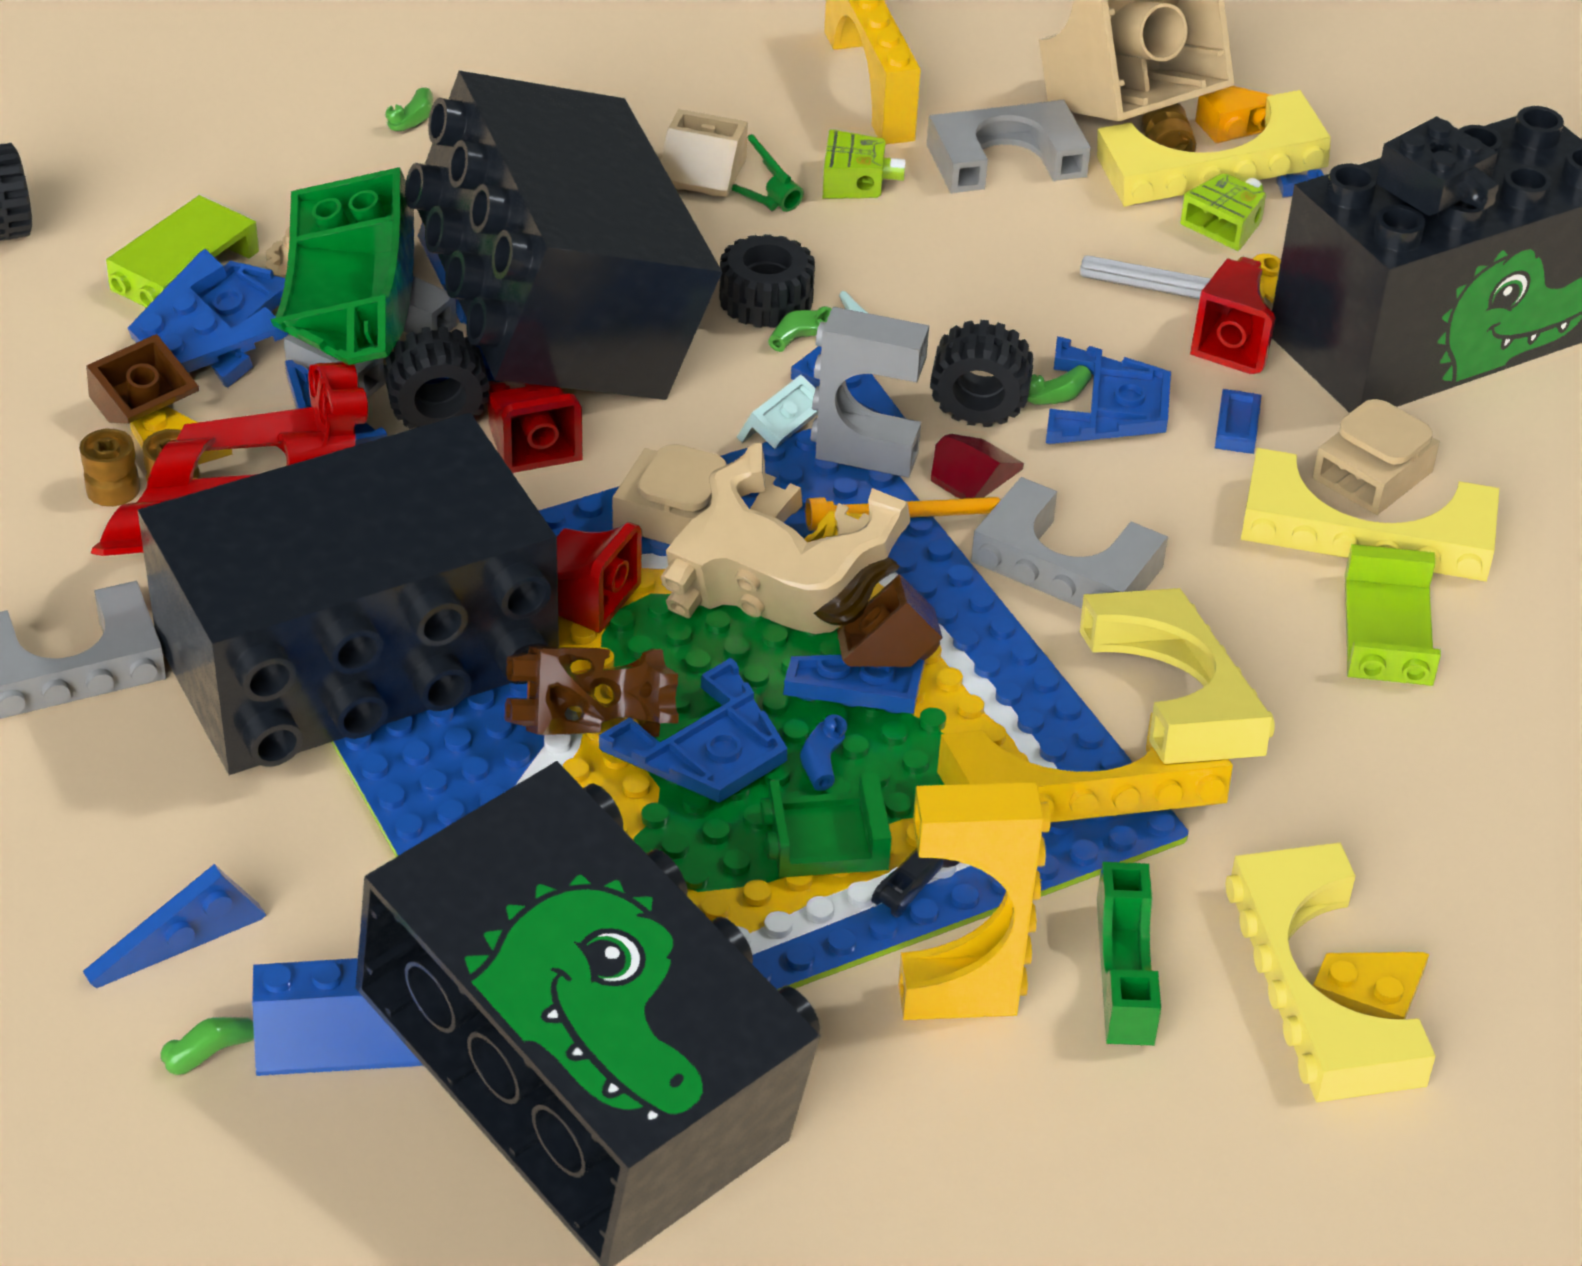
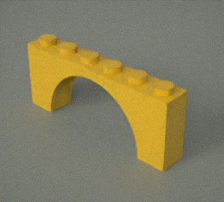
[824,0,921,145]
[937,713,1233,823]
[898,782,1050,1020]

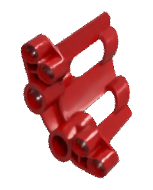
[91,362,368,556]

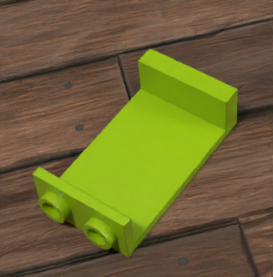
[106,195,259,308]
[1345,544,1441,686]

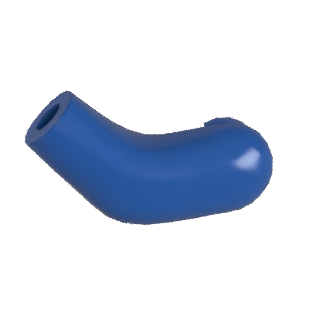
[800,714,847,791]

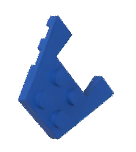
[127,249,288,373]
[198,261,285,388]
[1046,337,1171,444]
[599,658,787,803]

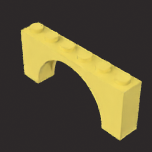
[1097,90,1331,206]
[1241,448,1500,582]
[1079,588,1275,764]
[1225,842,1436,1102]

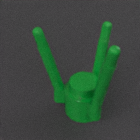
[731,134,804,212]

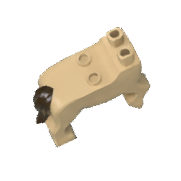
[661,442,911,634]

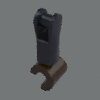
[871,848,960,918]

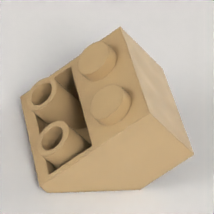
[661,109,748,197]

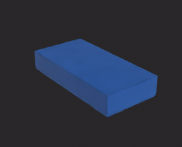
[1214,389,1261,454]

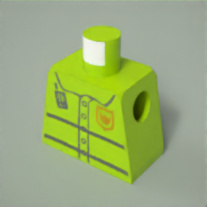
[822,129,906,199]
[1180,174,1266,251]

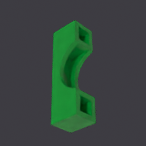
[1097,862,1161,1046]

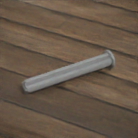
[1080,255,1210,299]

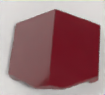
[931,433,1024,499]

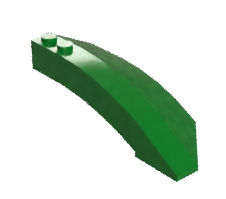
[270,167,414,365]

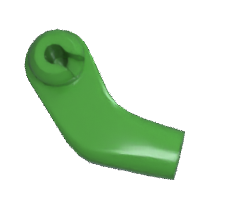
[385,88,433,131]
[768,306,832,352]
[1027,365,1091,405]
[160,1017,254,1075]

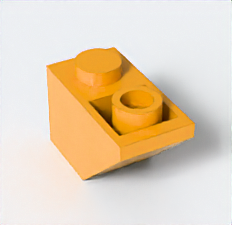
[1195,86,1271,143]

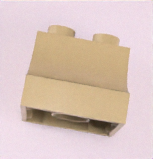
[1039,0,1235,121]

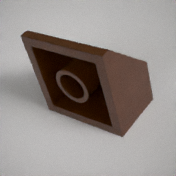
[86,334,199,424]
[837,574,943,667]

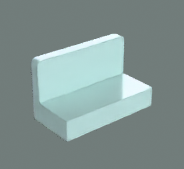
[737,375,818,449]

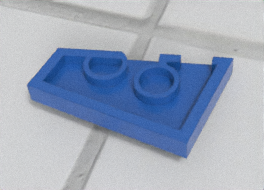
[783,655,925,714]

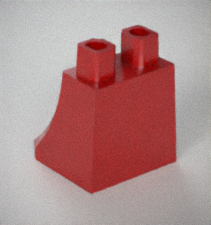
[1190,256,1275,374]
[488,383,583,473]
[557,522,642,634]

